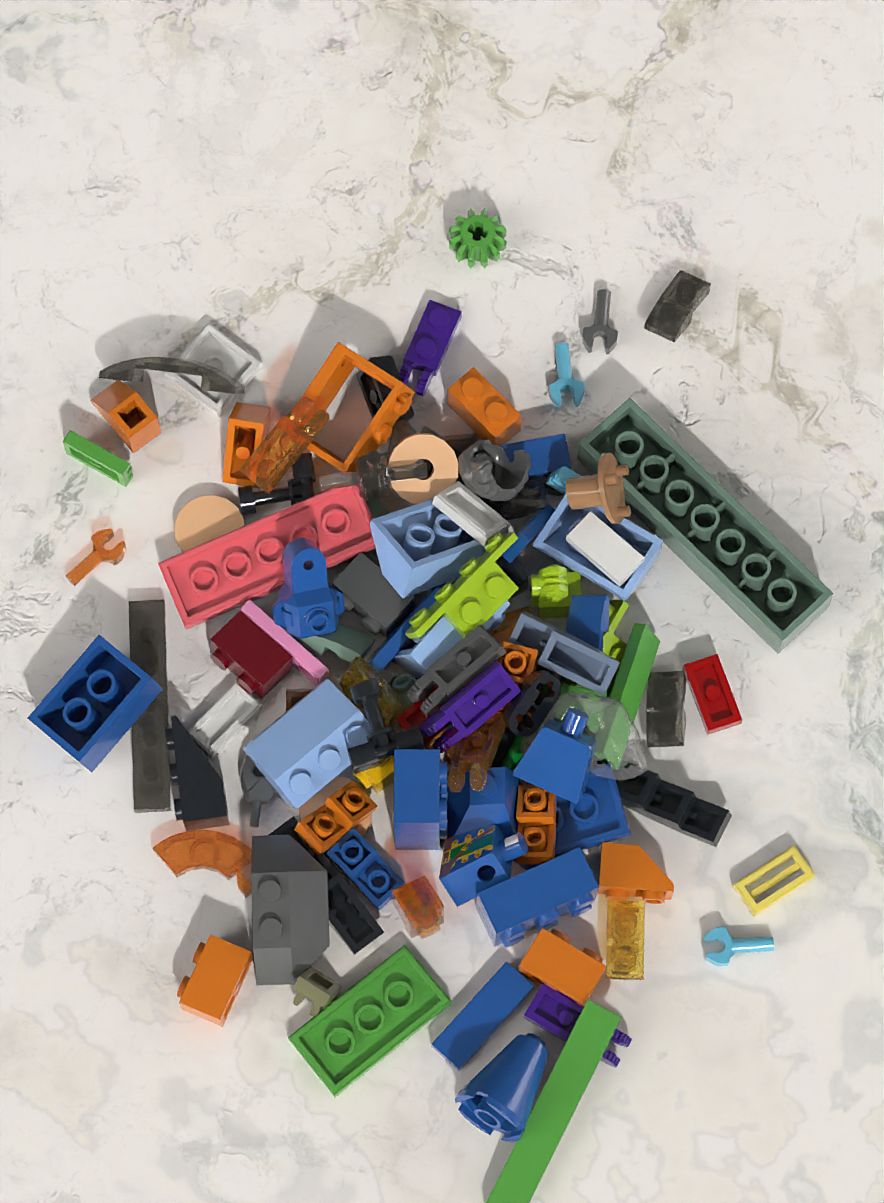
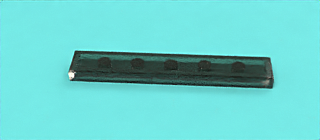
[129,599,172,813]

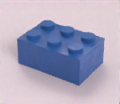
[27,635,163,772]
[394,749,447,850]
[476,847,599,948]

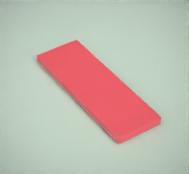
[158,478,375,630]

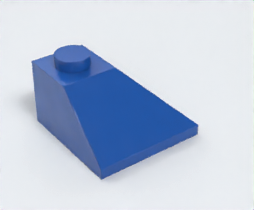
[447,767,520,838]

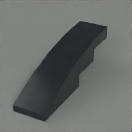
[593,758,732,847]
[269,816,384,955]

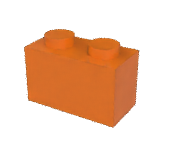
[447,367,522,445]
[518,928,607,1007]
[177,934,253,1027]

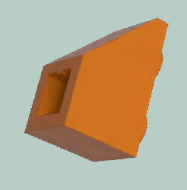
[90,380,161,453]
[598,842,674,904]

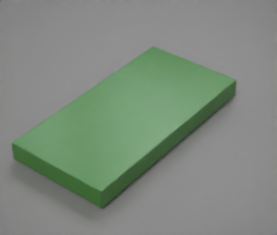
[288,945,452,1098]

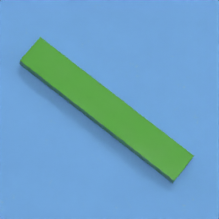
[486,1000,622,1203]

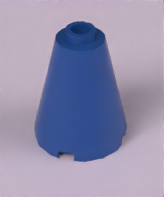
[455,1033,549,1142]

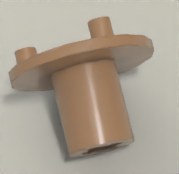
[566,453,631,524]

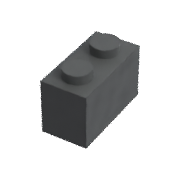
[332,552,415,638]

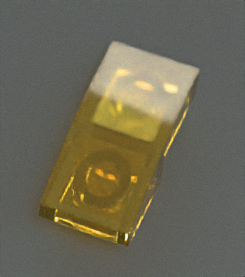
[339,656,405,727]
[606,900,645,980]

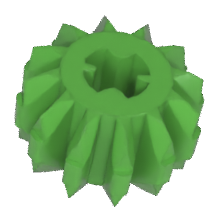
[449,208,507,269]

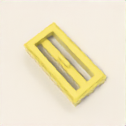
[733,845,815,917]

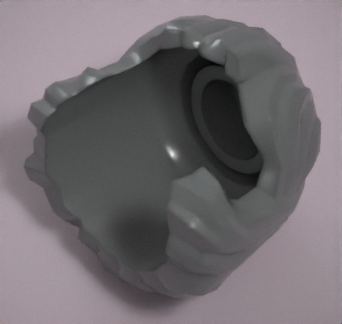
[458,439,532,501]

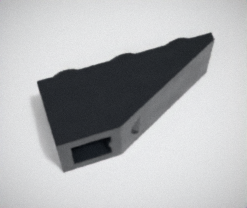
[165,716,230,831]

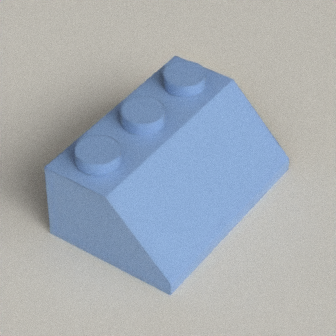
[533,494,663,601]
[370,498,486,599]
[392,578,510,678]
[243,678,372,809]

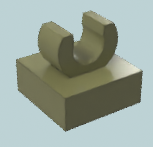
[293,967,342,1017]

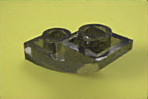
[644,270,711,342]
[476,480,547,520]
[646,671,687,748]

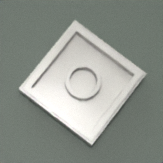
[164,323,263,418]

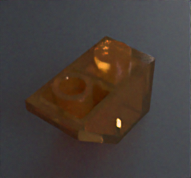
[391,875,444,939]

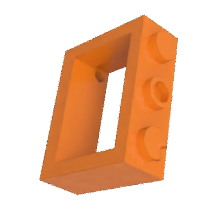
[280,342,415,480]

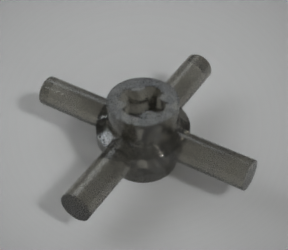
[319,451,428,500]

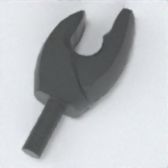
[240,754,276,828]

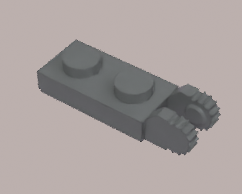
[407,625,506,717]

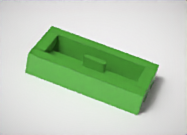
[62,430,133,487]

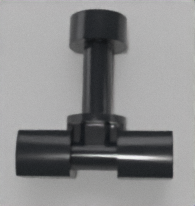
[238,453,316,516]
[347,679,425,774]

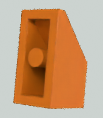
[223,402,271,488]

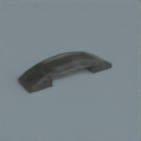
[99,357,245,394]

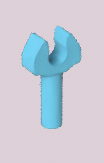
[549,343,584,408]
[703,927,774,966]

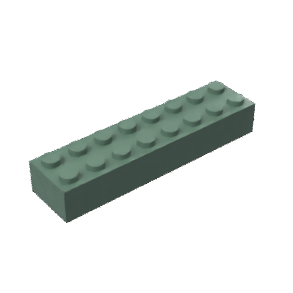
[577,398,834,654]

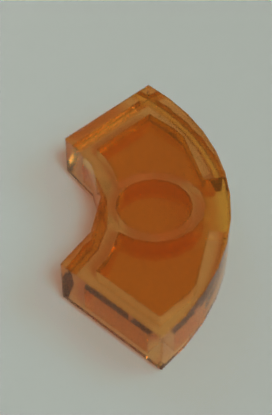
[152,830,252,880]

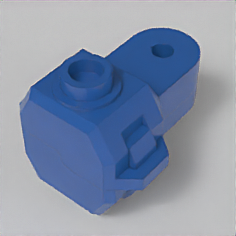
[272,538,345,639]

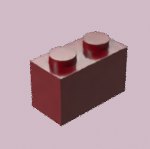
[210,611,293,699]

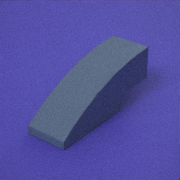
[508,611,620,696]

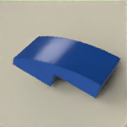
[566,595,609,652]
[326,828,406,911]

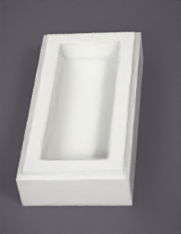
[432,481,510,546]
[566,511,645,587]
[187,681,263,759]

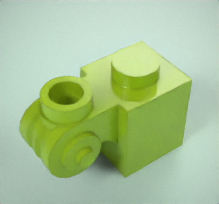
[530,565,582,619]

